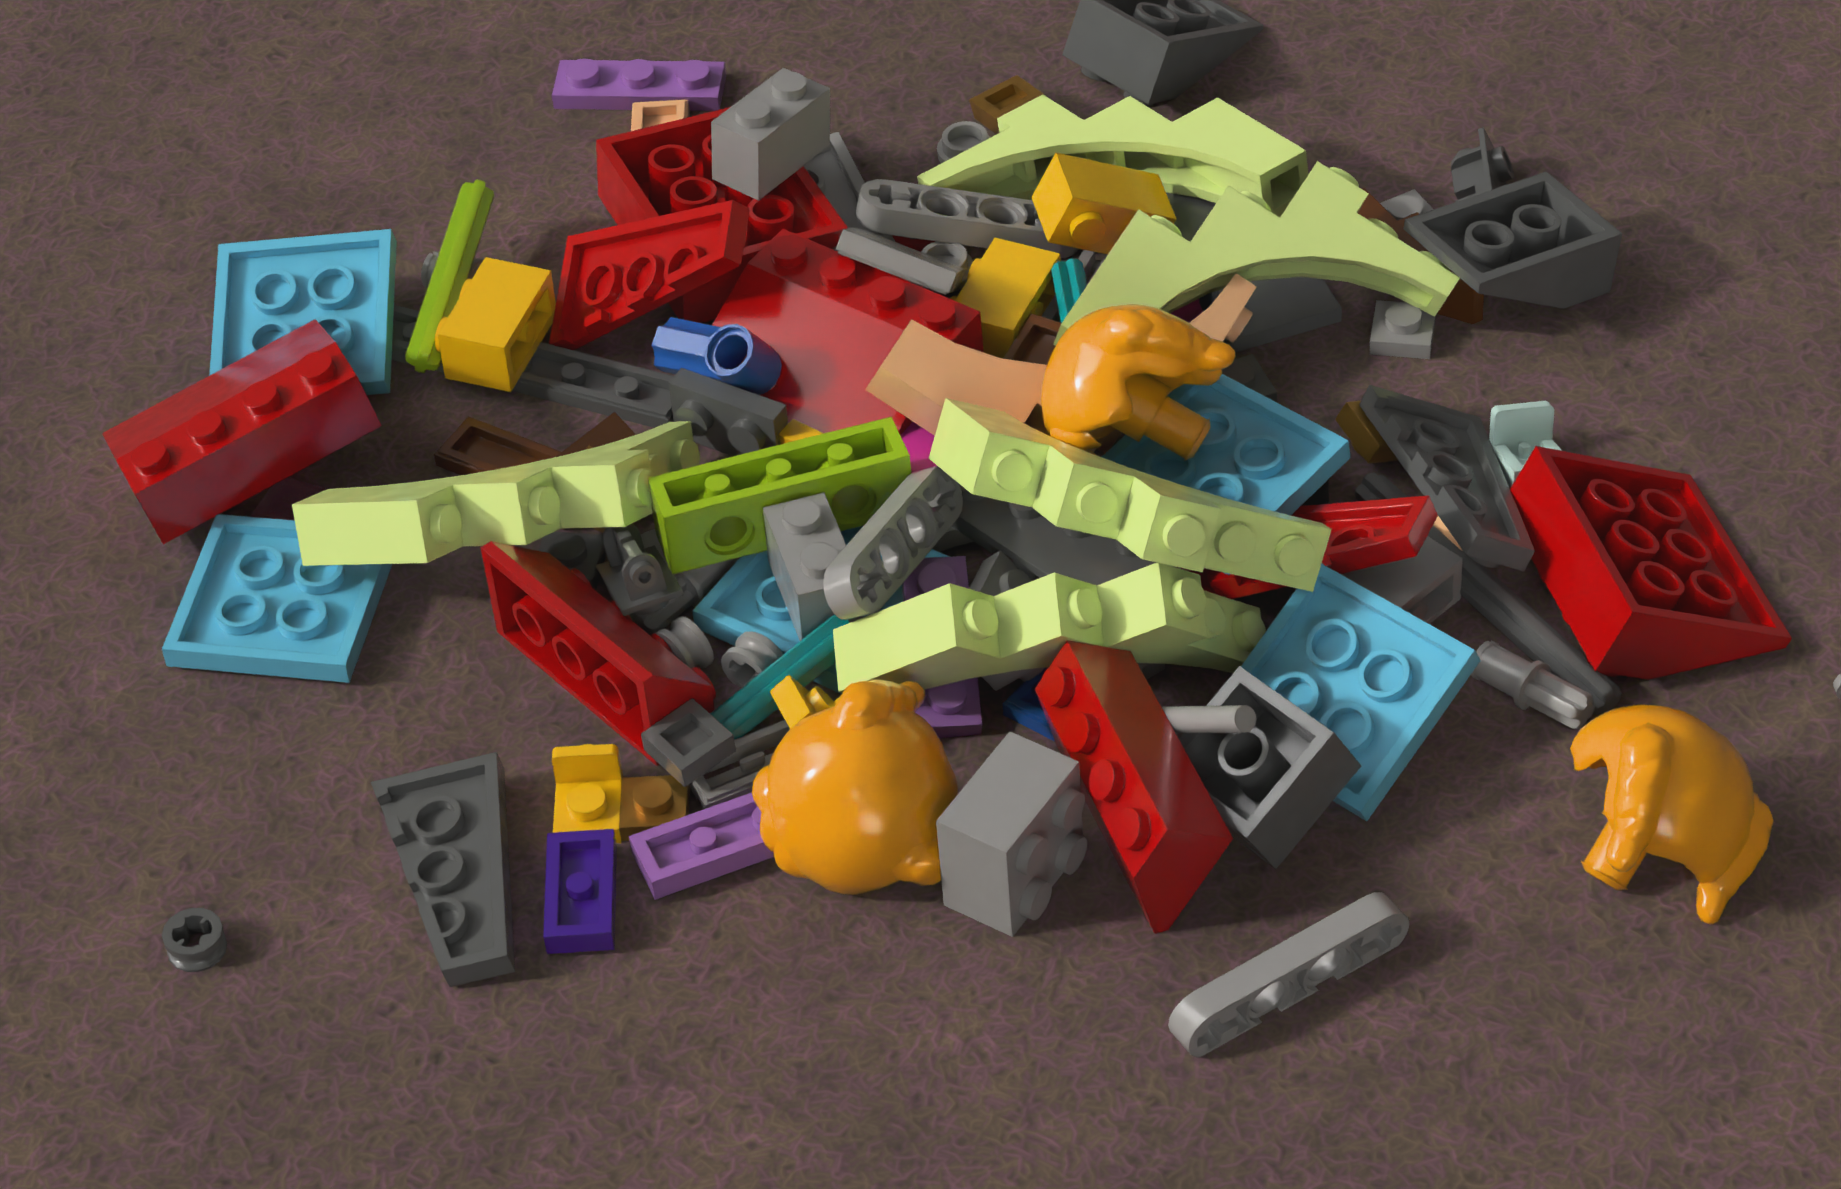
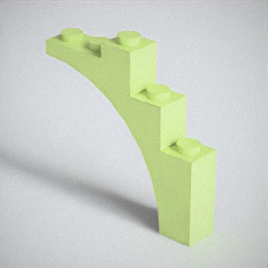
[917,95,1309,217]
[1053,161,1460,346]
[929,398,1332,592]
[292,421,700,566]
[833,563,1266,693]

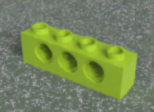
[648,417,911,574]

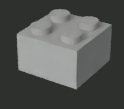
[936,731,1087,937]

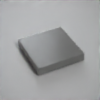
[836,227,966,295]

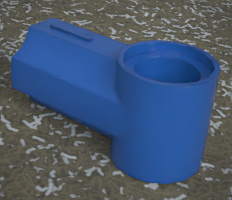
[651,317,782,395]

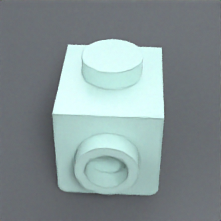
[1489,401,1562,488]

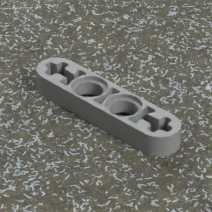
[855,179,1079,258]
[823,466,963,620]
[1168,892,1409,1058]

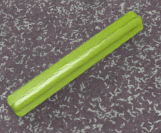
[405,179,494,373]

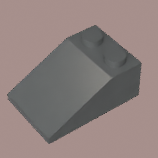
[1062,0,1264,107]
[1403,172,1622,309]

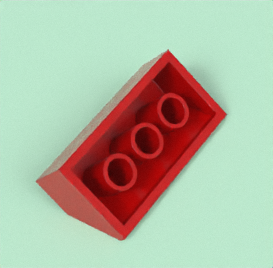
[480,541,716,766]
[1035,640,1233,934]

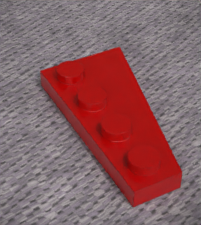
[549,200,750,350]
[1177,495,1438,599]

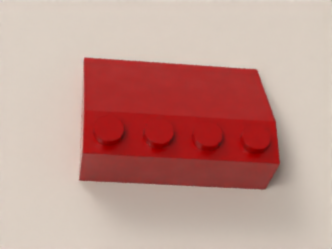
[596,107,848,323]
[712,229,984,435]
[102,319,382,545]
[1510,446,1792,680]

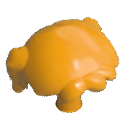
[1041,304,1236,461]
[752,680,958,895]
[1570,705,1774,925]

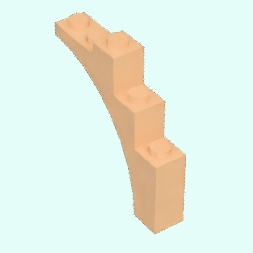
[865,273,1257,454]

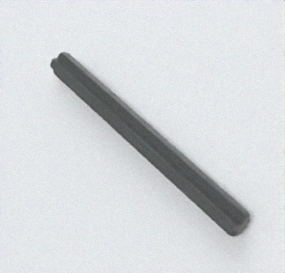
[1355,472,1622,715]

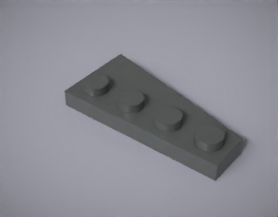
[1359,384,1535,571]
[952,485,1157,585]
[371,752,515,987]

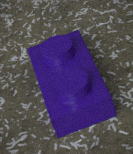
[543,829,617,954]

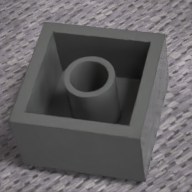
[1179,666,1361,869]

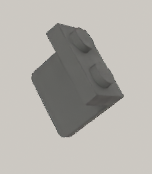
[668,368,788,456]

